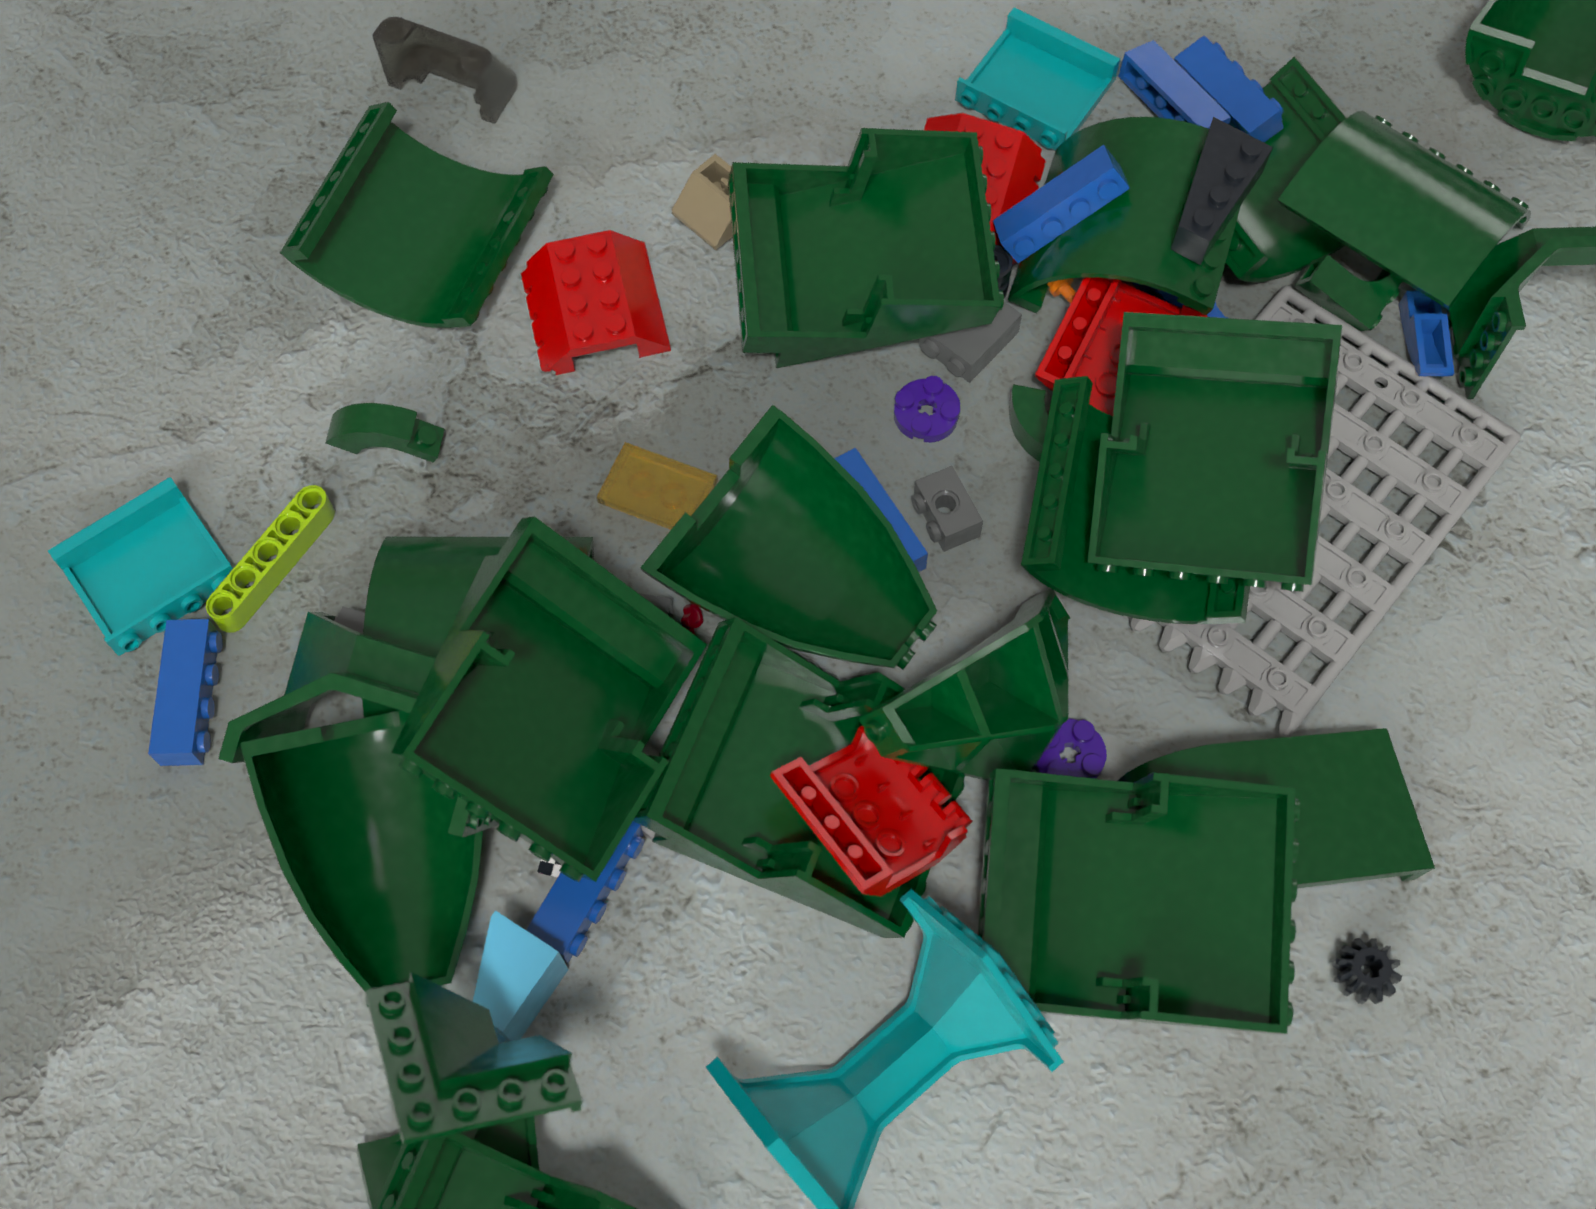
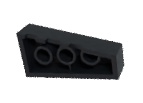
[1171,117,1273,265]

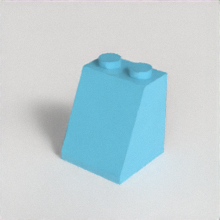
[473,910,569,1043]

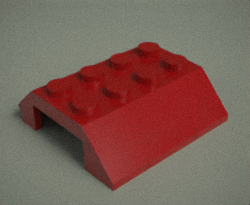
[924,113,1046,264]
[521,230,671,375]
[1035,277,1209,416]
[770,726,973,896]

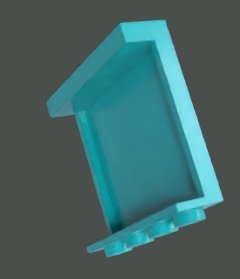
[955,7,1121,151]
[48,477,233,656]

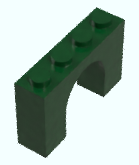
[1295,254,1402,332]

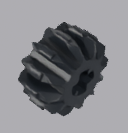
[1333,938,1402,1004]

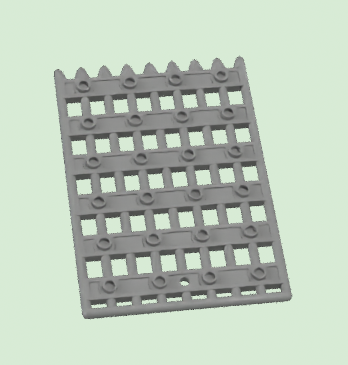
[1130,286,1521,737]

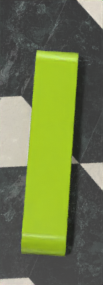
[206,485,335,633]

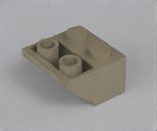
[672,154,732,250]

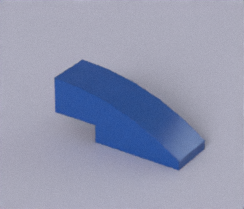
[1399,291,1454,376]

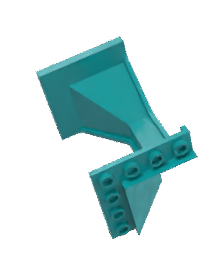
[706,889,1064,1209]

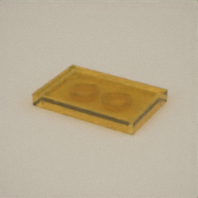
[596,442,718,530]

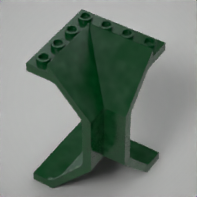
[1448,226,1596,399]
[218,612,499,837]
[357,971,583,1209]

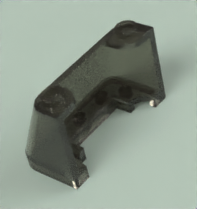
[372,17,518,124]

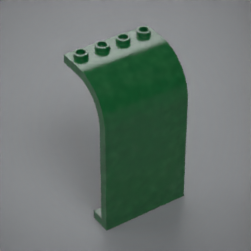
[1117,728,1435,888]

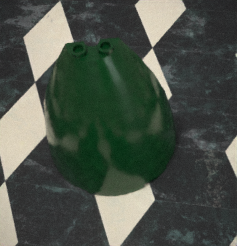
[1465,0,1596,141]
[640,405,937,670]
[240,710,483,992]

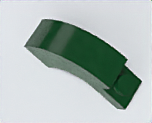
[1009,384,1048,462]
[325,403,444,463]

